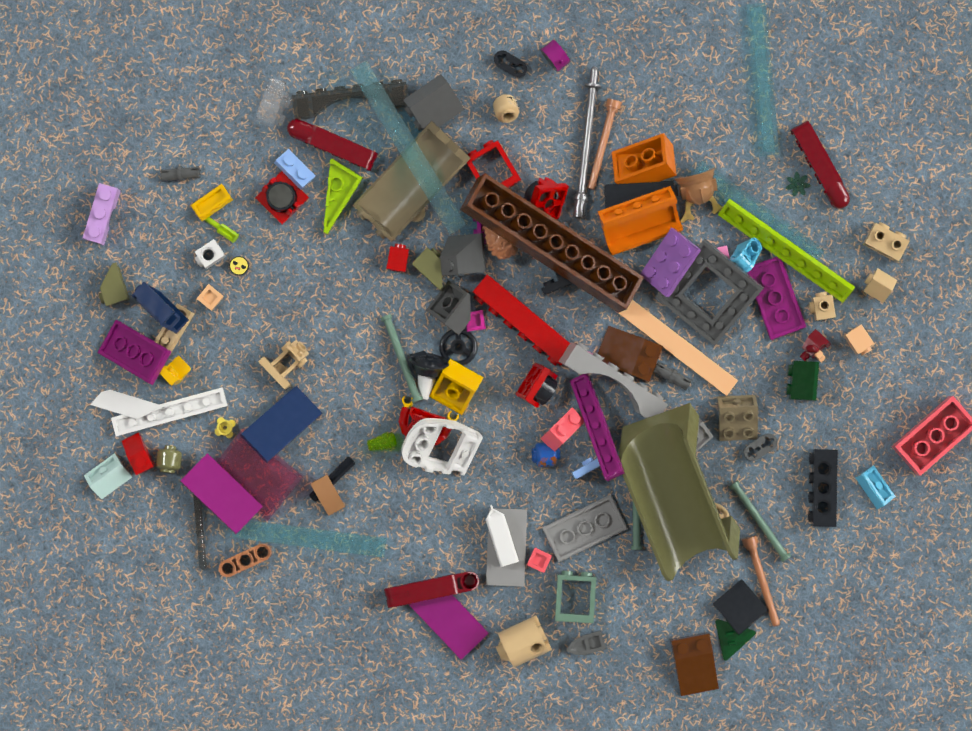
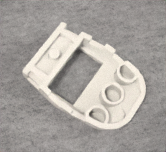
[401,418,483,475]

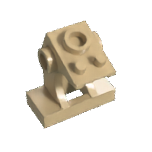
[258,340,309,390]

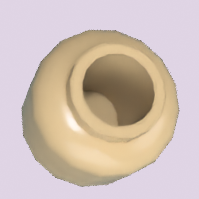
[493,94,520,123]

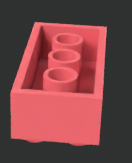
[891,396,972,476]

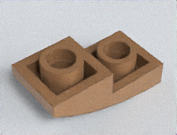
[310,474,345,516]

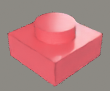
[527,548,552,573]

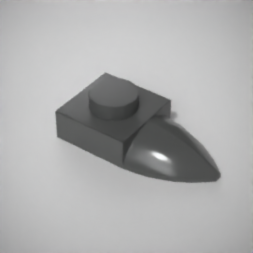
[566,630,606,655]

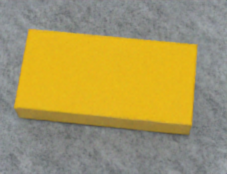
[190,184,233,222]

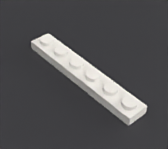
[111,387,228,436]

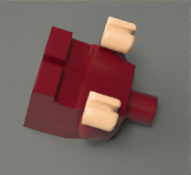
[799,329,831,363]

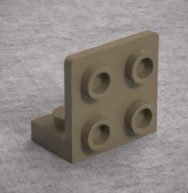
[717,395,758,441]

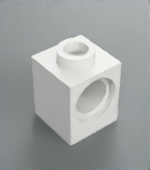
[195,239,226,269]

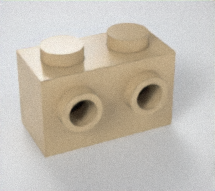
[863,222,910,262]

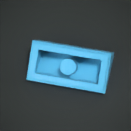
[856,465,896,509]

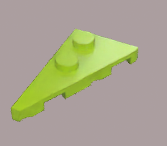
[323,158,363,235]

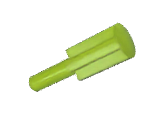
[205,217,239,243]

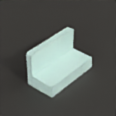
[84,453,132,499]

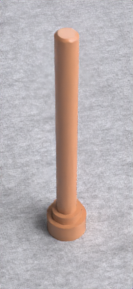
[587,99,622,190]
[742,535,780,626]

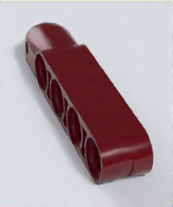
[287,119,378,171]
[790,121,850,209]
[384,571,479,608]

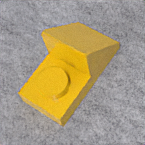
[160,356,191,386]

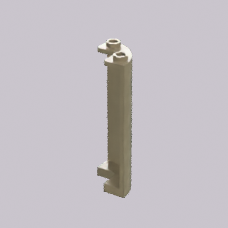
[353,121,471,242]

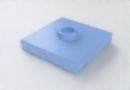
[571,457,600,479]

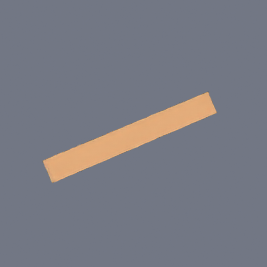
[614,300,738,396]

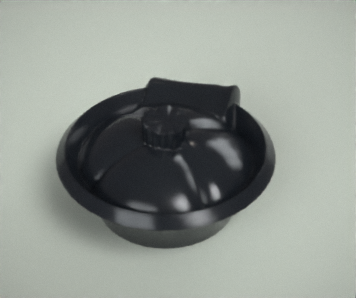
[409,350,449,377]

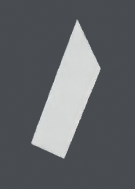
[90,390,164,419]

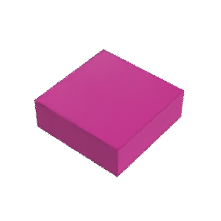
[466,310,486,332]

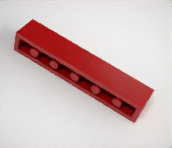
[473,274,570,366]

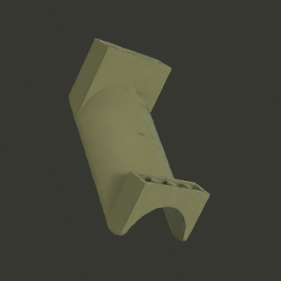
[619,403,740,581]

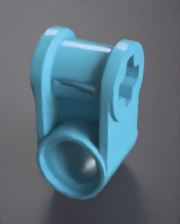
[730,238,762,273]

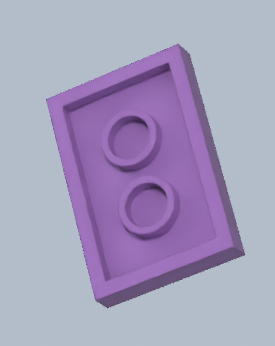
[640,228,701,297]

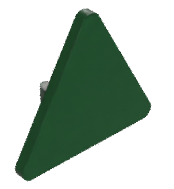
[715,619,756,661]

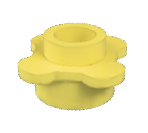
[215,417,236,438]

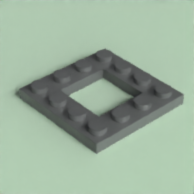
[656,238,764,346]

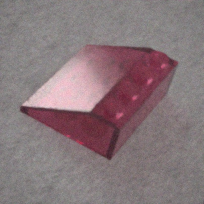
[217,428,304,521]

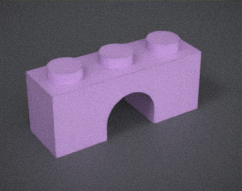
[83,183,120,245]

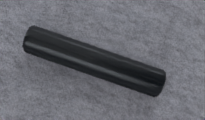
[309,457,355,502]

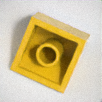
[429,359,484,415]

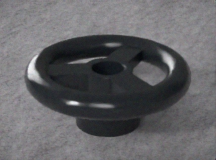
[439,329,477,366]

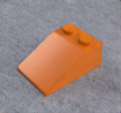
[612,133,677,184]

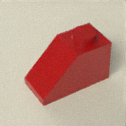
[122,432,156,475]

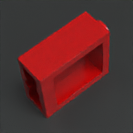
[466,140,521,188]

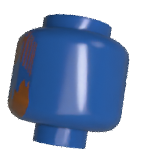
[532,442,560,467]

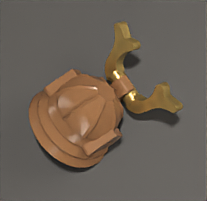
[674,168,723,223]

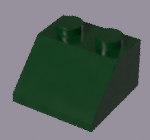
[786,361,819,401]

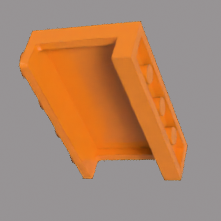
[598,186,683,255]

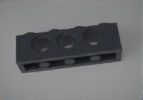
[808,449,838,527]

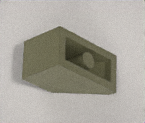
[412,247,443,291]
[99,262,130,307]

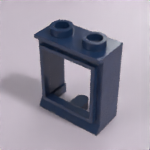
[131,282,189,334]

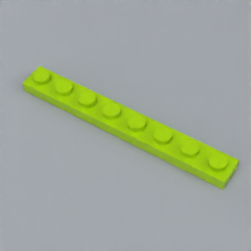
[718,198,855,303]

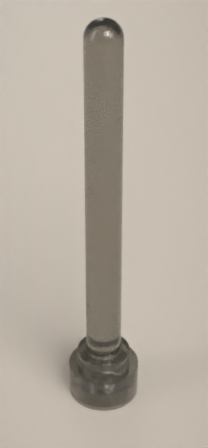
[193,494,207,570]

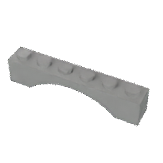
[559,342,668,418]

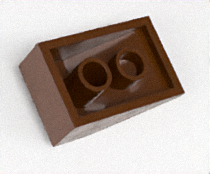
[597,326,663,382]
[670,632,719,696]

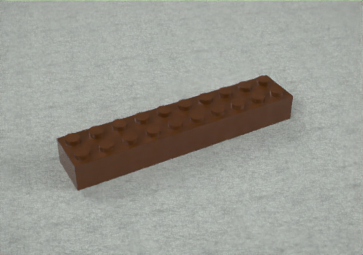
[460,173,644,313]

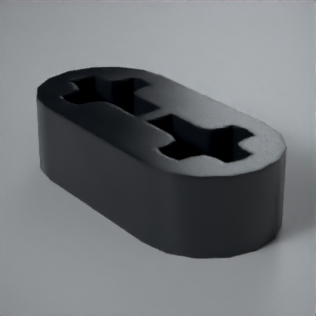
[494,50,527,78]

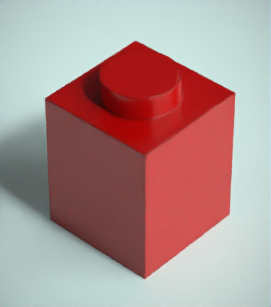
[386,244,410,273]

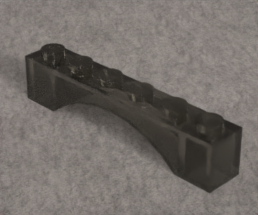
[292,79,408,120]

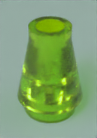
[367,431,397,451]

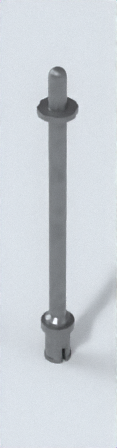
[572,66,601,218]

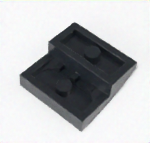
[713,579,768,635]

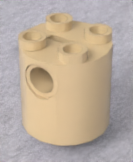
[496,615,552,668]

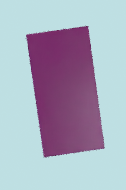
[747,257,807,340]
[97,320,172,385]
[180,453,263,535]
[409,595,489,660]

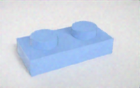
[274,149,315,190]

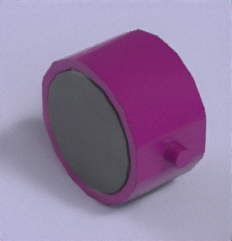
[540,39,571,72]

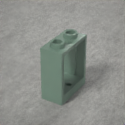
[555,571,596,623]

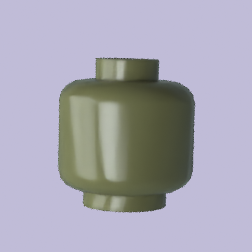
[156,445,182,474]

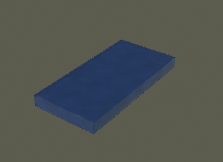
[240,386,322,463]

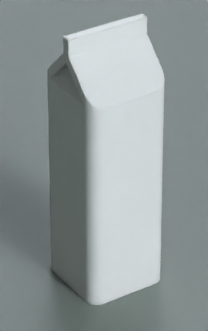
[485,505,519,567]

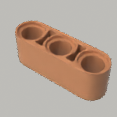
[219,543,272,577]

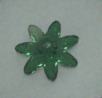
[786,172,811,196]

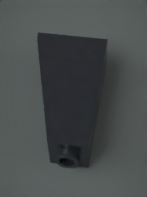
[604,180,678,209]

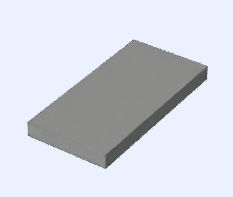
[542,494,628,562]
[486,508,527,587]

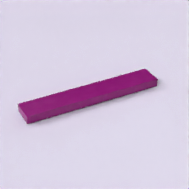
[570,373,624,481]

